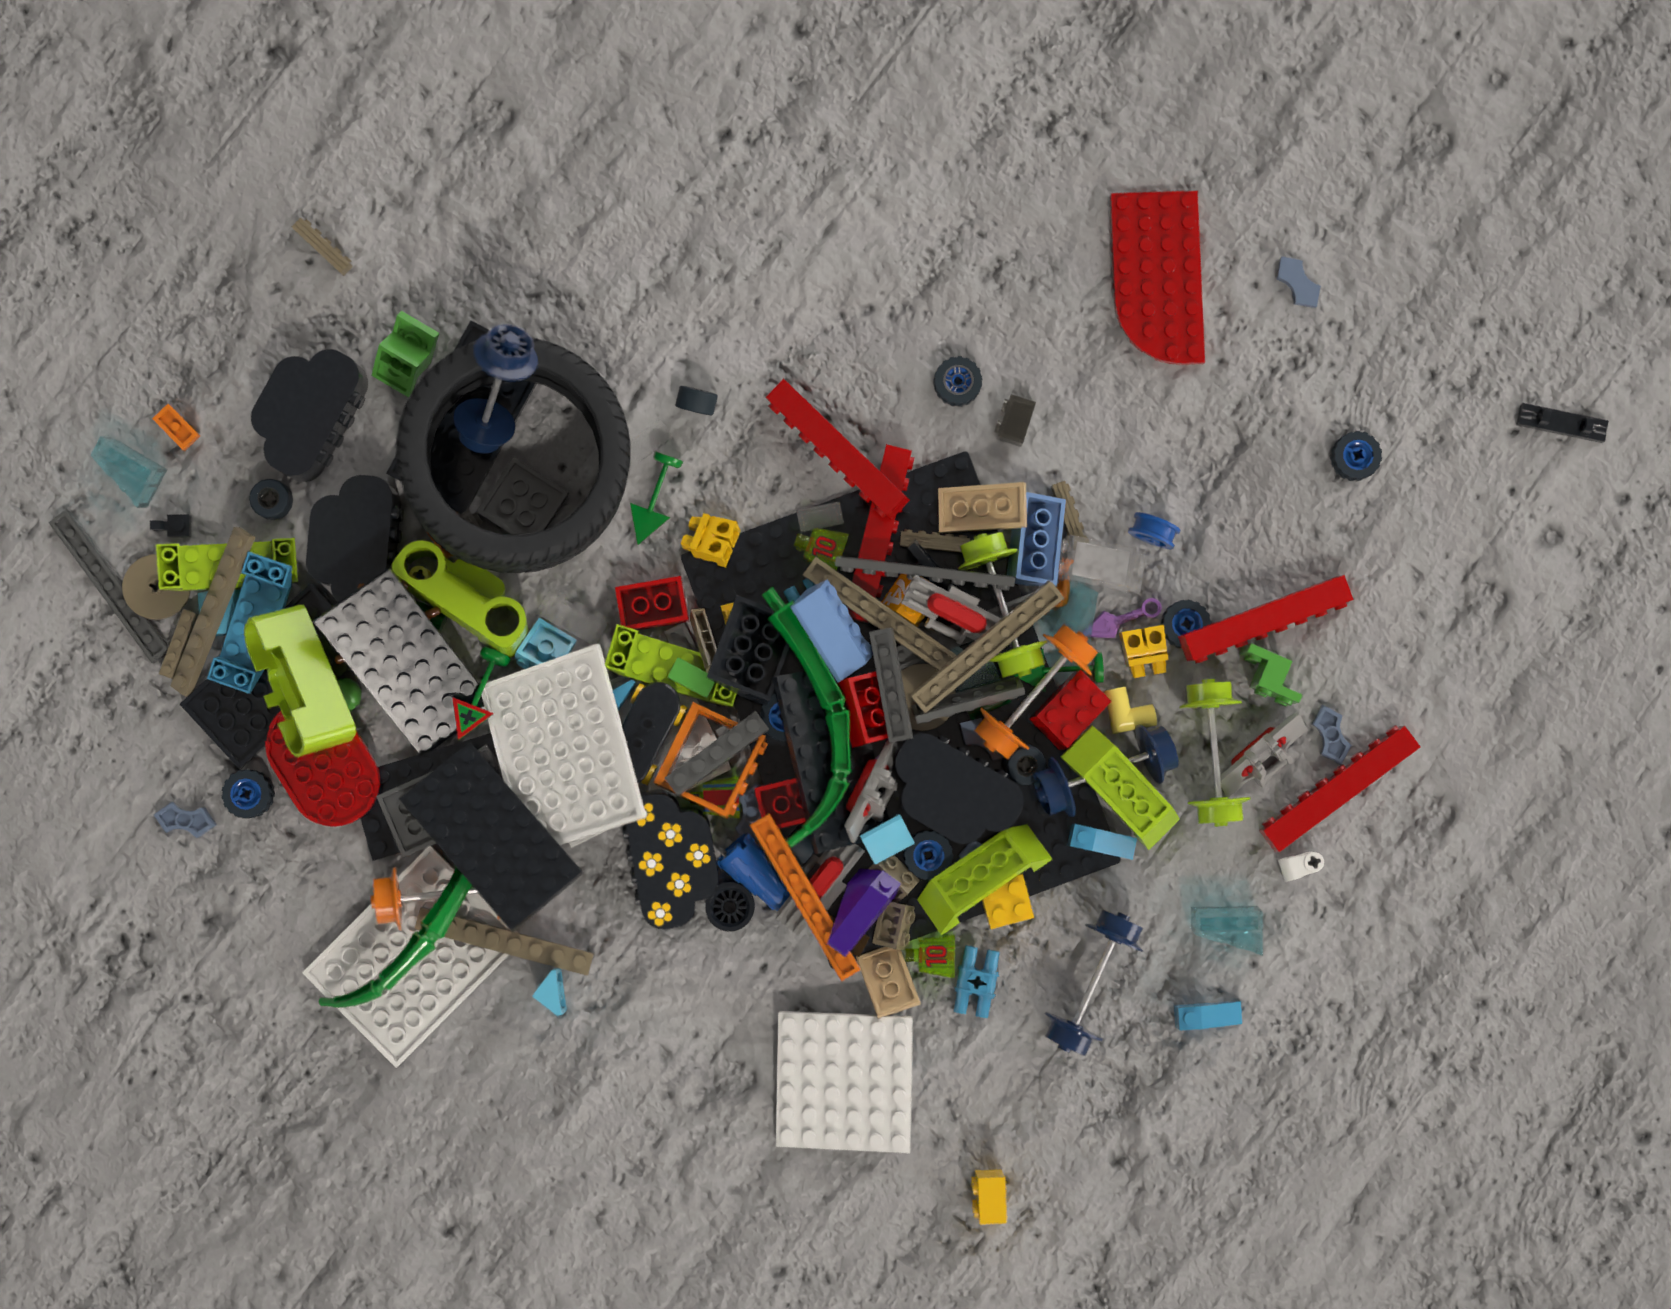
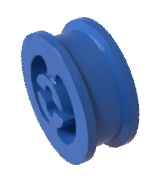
[1128,512,1181,549]

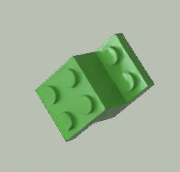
[371,311,439,397]
[1240,643,1303,707]

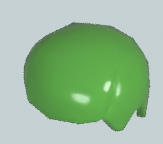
[336,678,362,712]

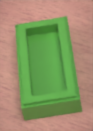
[667,657,715,698]

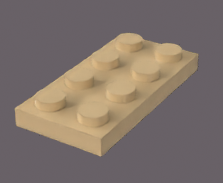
[938,482,1027,533]

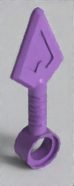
[1081,598,1162,638]

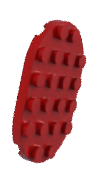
[265,711,380,827]

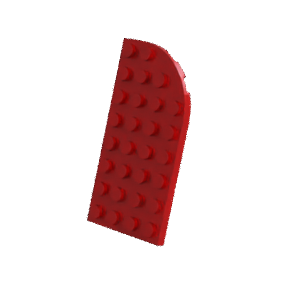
[1110,191,1205,365]

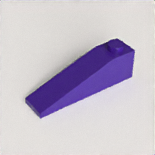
[827,869,901,957]

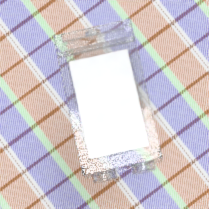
[1058,535,1147,595]

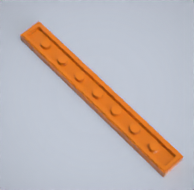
[750,813,861,981]

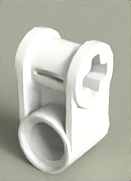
[1278,851,1324,882]

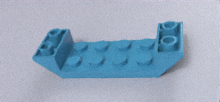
[207,552,292,694]

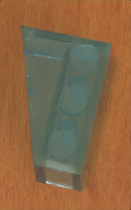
[90,436,168,508]
[1046,582,1098,649]
[1191,906,1263,956]

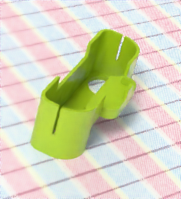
[392,540,528,658]
[244,604,356,757]

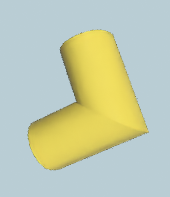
[1104,687,1157,734]

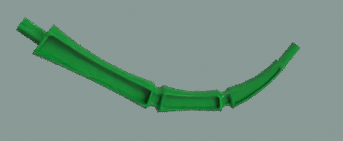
[762,587,851,848]
[319,867,472,1008]

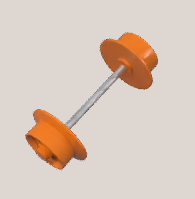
[974,624,1098,759]
[370,867,500,931]

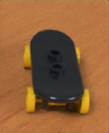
[622,682,688,786]

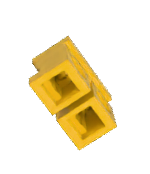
[681,513,741,568]
[1119,625,1169,678]

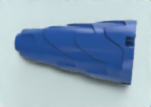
[716,832,790,911]

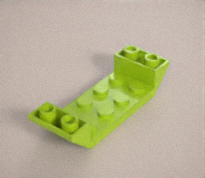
[156,538,298,591]
[605,624,736,707]
[1061,726,1180,850]
[917,824,1052,935]

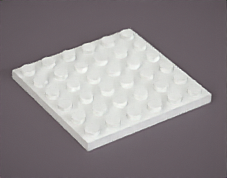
[776,1011,913,1153]

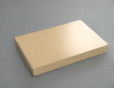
[856,947,920,1018]

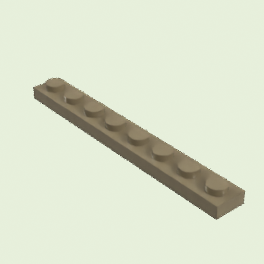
[170,527,255,696]
[803,557,957,671]
[910,580,1064,713]
[415,907,594,976]

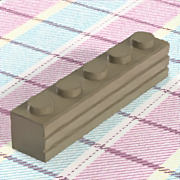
[292,218,353,276]
[1051,481,1088,551]
[900,529,970,553]
[689,608,717,673]
[159,609,199,679]

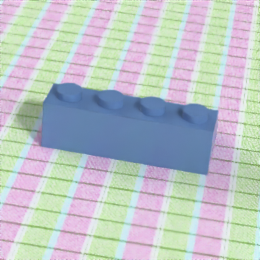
[1007,492,1066,586]
[791,579,873,682]

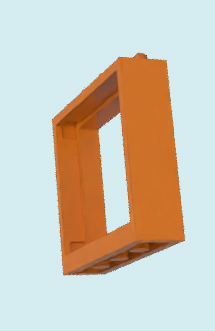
[654,702,768,819]

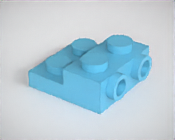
[515,618,577,669]

